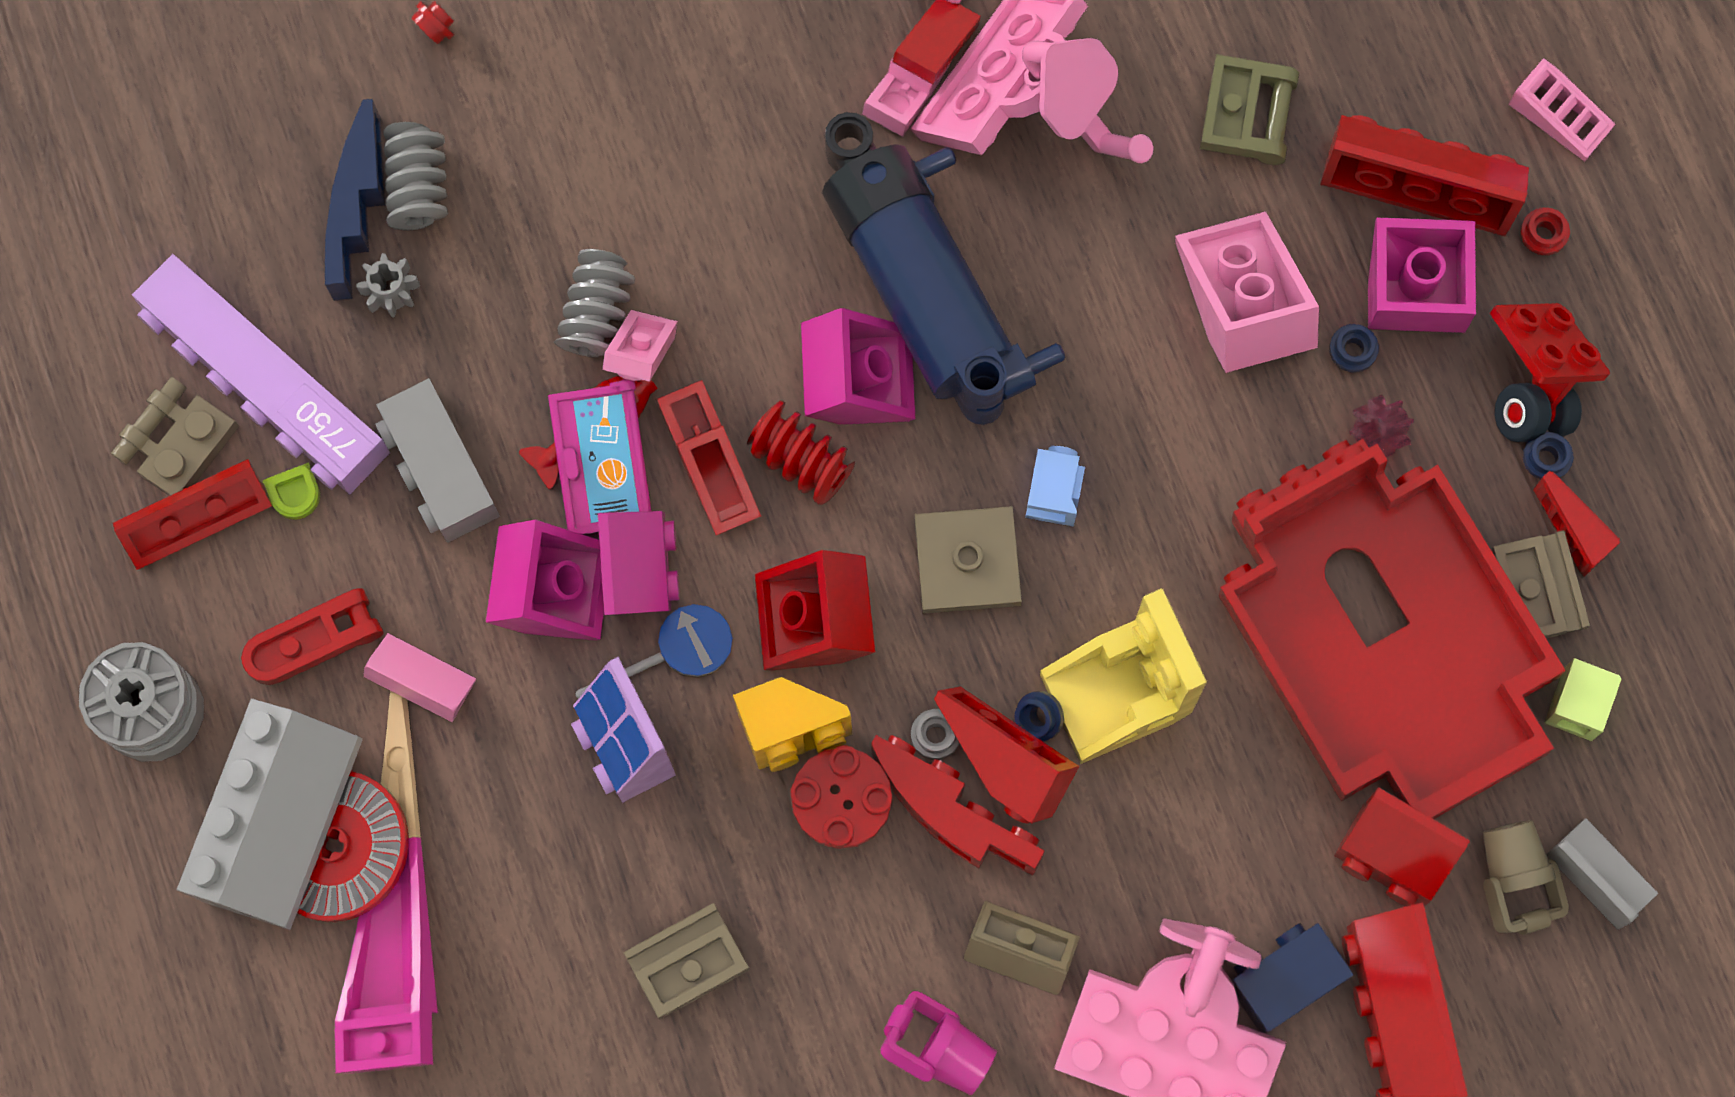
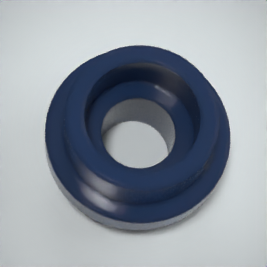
[1329,324,1379,373]
[1523,432,1574,480]
[1014,691,1064,741]

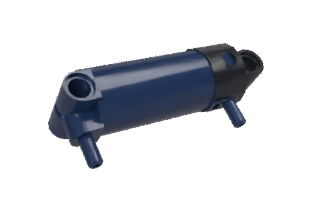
[822,112,1065,425]

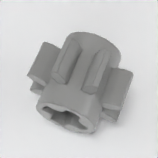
[356,253,420,318]

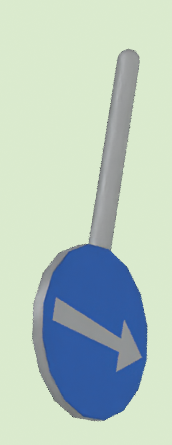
[576,604,733,699]

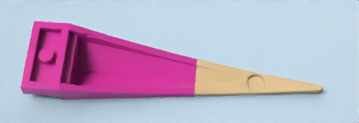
[335,691,438,1074]

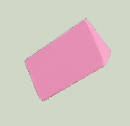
[363,633,476,722]

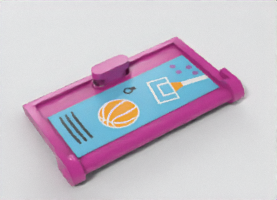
[548,379,652,534]

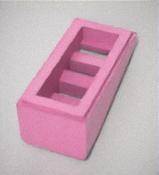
[1509,58,1615,162]

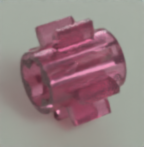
[1349,395,1414,458]

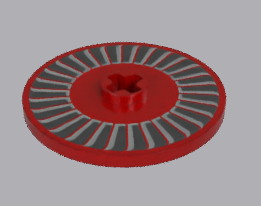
[297,771,409,922]

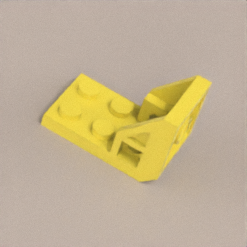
[1040,589,1207,764]

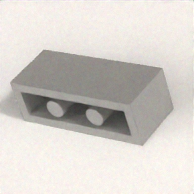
[375,378,500,543]

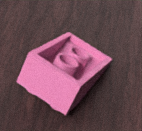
[1175,212,1319,373]

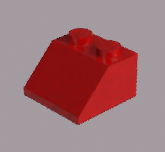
[755,550,876,671]
[1334,788,1470,906]

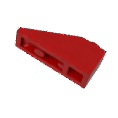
[934,686,1080,823]

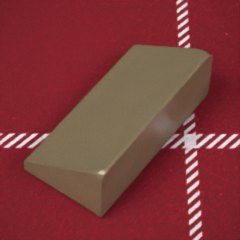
[964,901,1080,995]

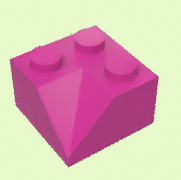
[1368,218,1476,333]

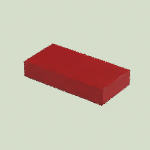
[892,0,981,84]

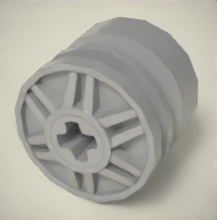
[79,642,204,762]

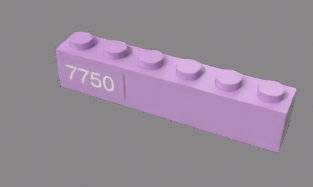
[132,254,390,495]

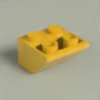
[733,677,853,772]

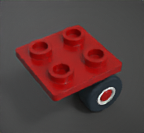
[1490,303,1610,442]

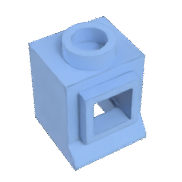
[1025,446,1085,527]

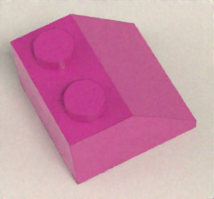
[801,308,916,425]
[598,511,680,615]
[486,520,604,640]

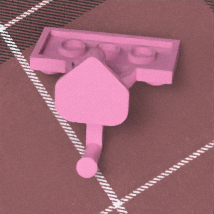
[911,0,1154,163]
[1054,919,1286,1097]

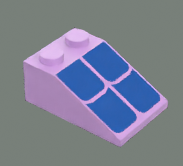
[571,657,676,803]

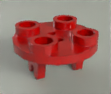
[790,745,892,849]

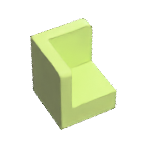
[1544,658,1621,741]

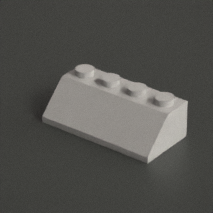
[176,699,363,930]

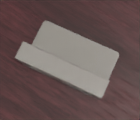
[1546,818,1659,930]

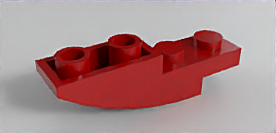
[871,735,1045,876]

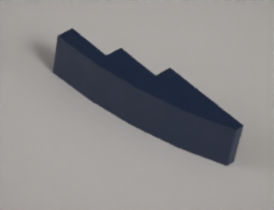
[325,99,386,300]

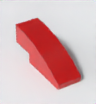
[655,380,761,535]

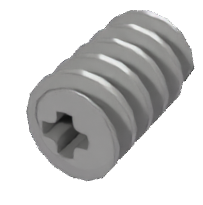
[383,122,448,230]
[554,249,635,357]

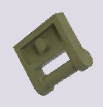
[1200,54,1299,165]

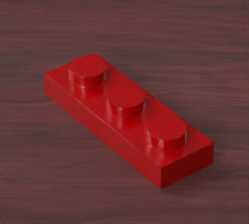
[113,459,272,570]

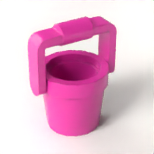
[880,991,997,1096]

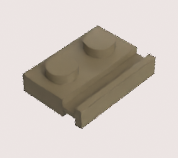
[1491,530,1590,638]
[623,903,750,1020]

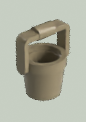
[1483,820,1569,935]

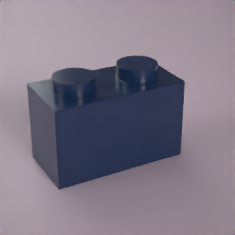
[1232,923,1354,1034]

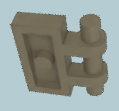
[111,377,239,496]

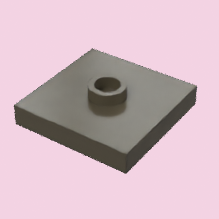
[914,506,1022,614]

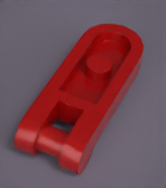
[241,588,384,685]

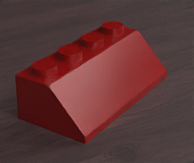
[1320,115,1529,236]
[1342,903,1468,1097]

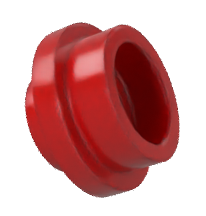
[411,1,455,45]
[1520,208,1570,255]

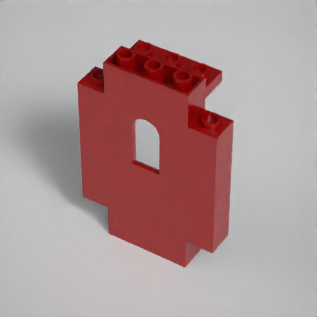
[1219,439,1566,819]

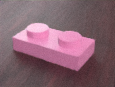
[602,310,677,382]

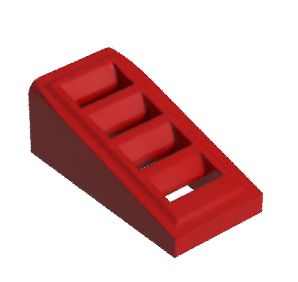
[1533,471,1620,577]

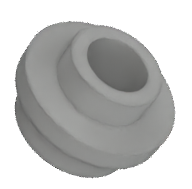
[911,709,959,760]

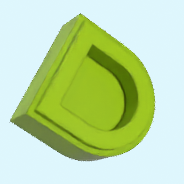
[263,462,320,520]

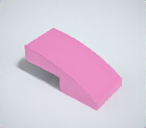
[862,58,951,137]

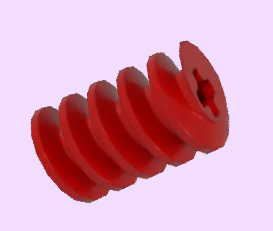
[747,400,855,505]

